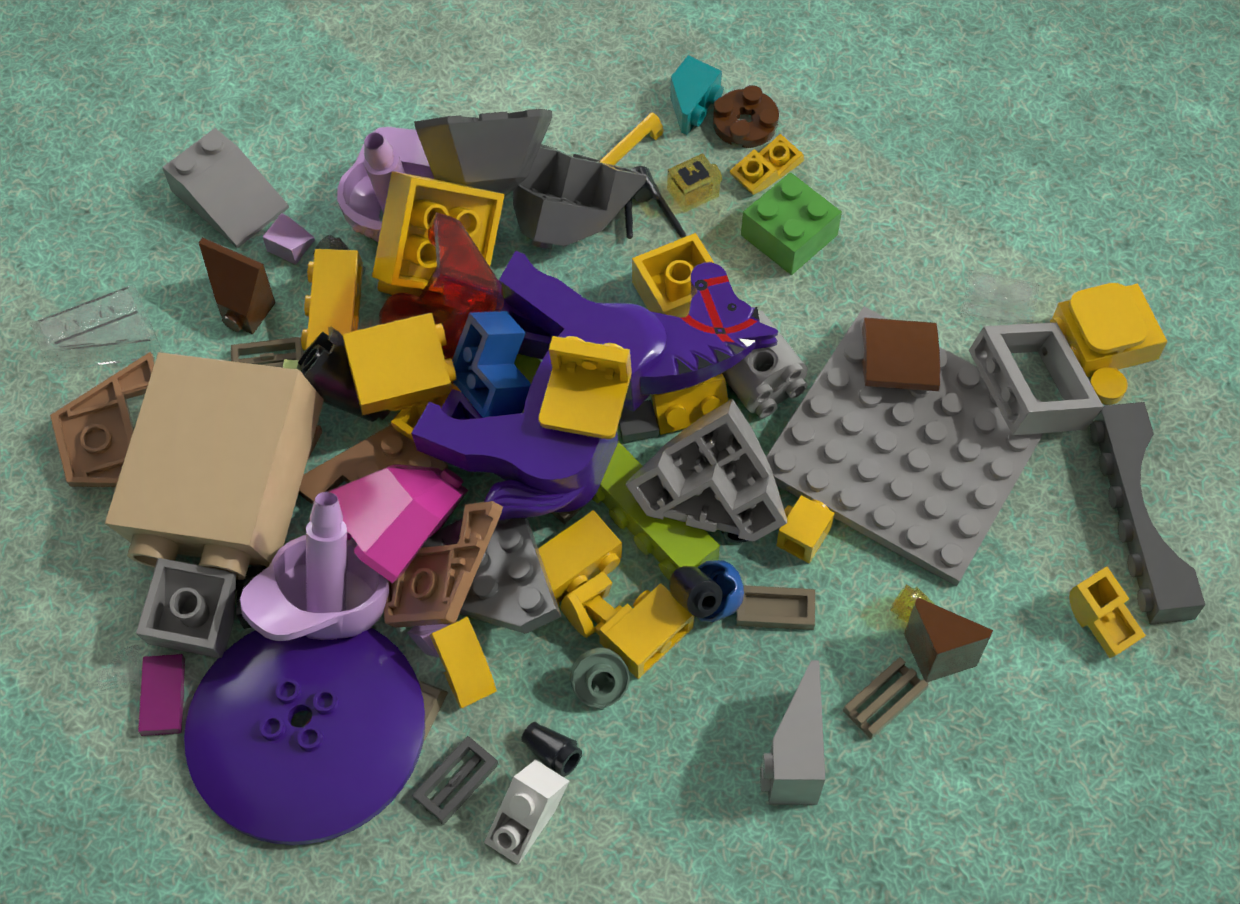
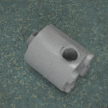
[722,311,808,419]

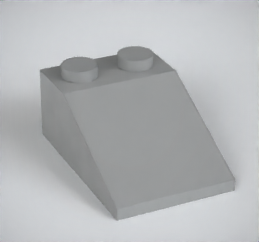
[162,128,289,248]
[760,660,825,805]

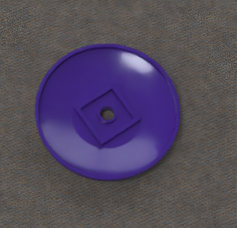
[184,628,425,845]

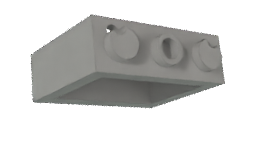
[969,322,1104,435]

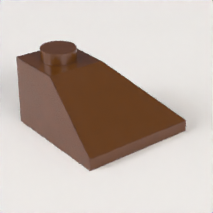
[198,237,276,335]

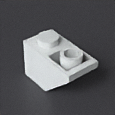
[484,760,569,865]

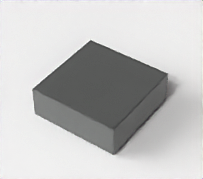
[618,400,659,443]

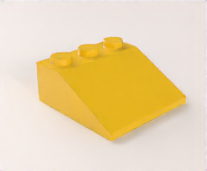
[372,171,505,298]

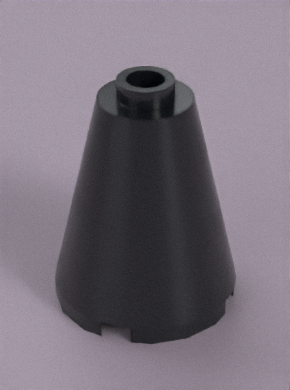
[298,326,391,422]

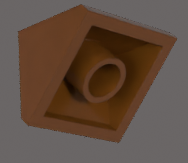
[904,597,993,682]

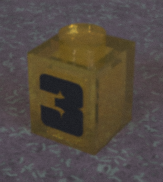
[667,153,722,213]

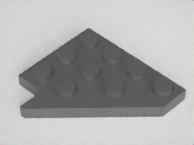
[421,518,562,634]

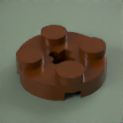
[713,85,779,148]

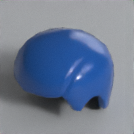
[697,560,744,622]

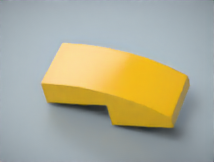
[730,134,804,195]
[429,617,497,709]

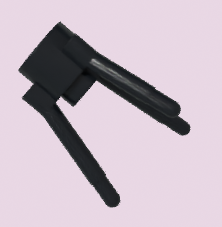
[624,166,686,239]

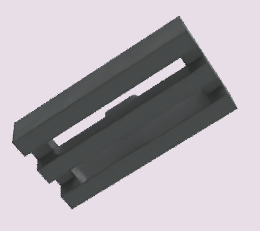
[412,736,499,825]

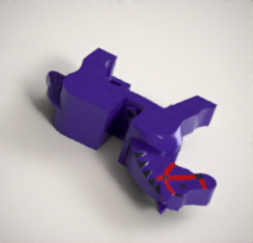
[411,251,778,521]

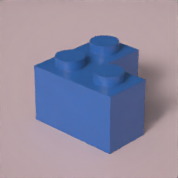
[452,311,531,418]

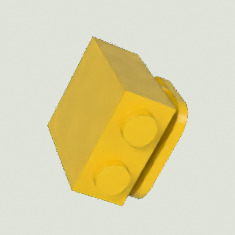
[1050,283,1168,377]
[342,313,456,415]

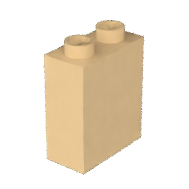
[105,352,324,580]

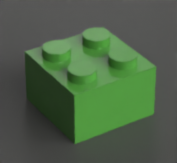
[741,172,842,275]

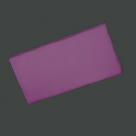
[138,654,185,736]

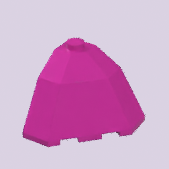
[328,464,468,583]

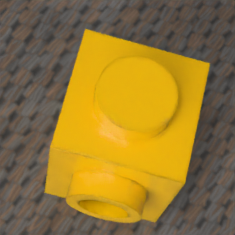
[776,495,835,564]

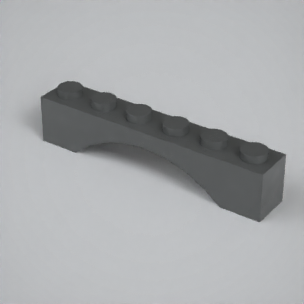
[1090,402,1205,624]

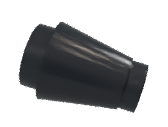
[521,722,582,777]

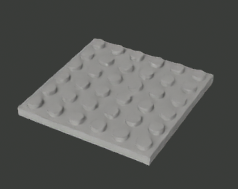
[766,306,1044,586]

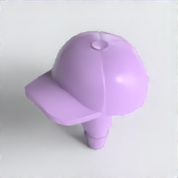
[337,127,434,242]
[240,492,389,641]

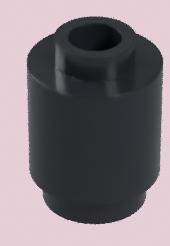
[669,566,722,618]

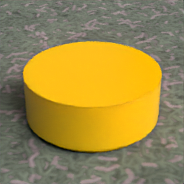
[1090,367,1128,405]

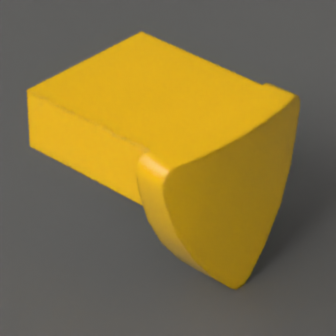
[560,571,612,638]

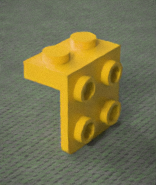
[539,336,632,439]
[651,373,728,435]

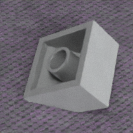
[136,558,236,658]

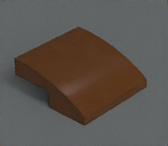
[862,317,940,391]

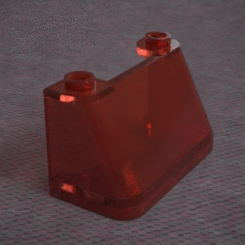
[379,212,504,384]

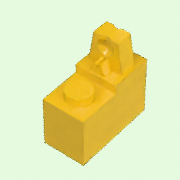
[587,583,694,679]

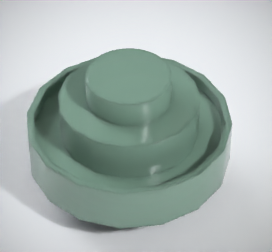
[570,648,630,708]

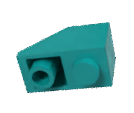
[670,55,724,135]

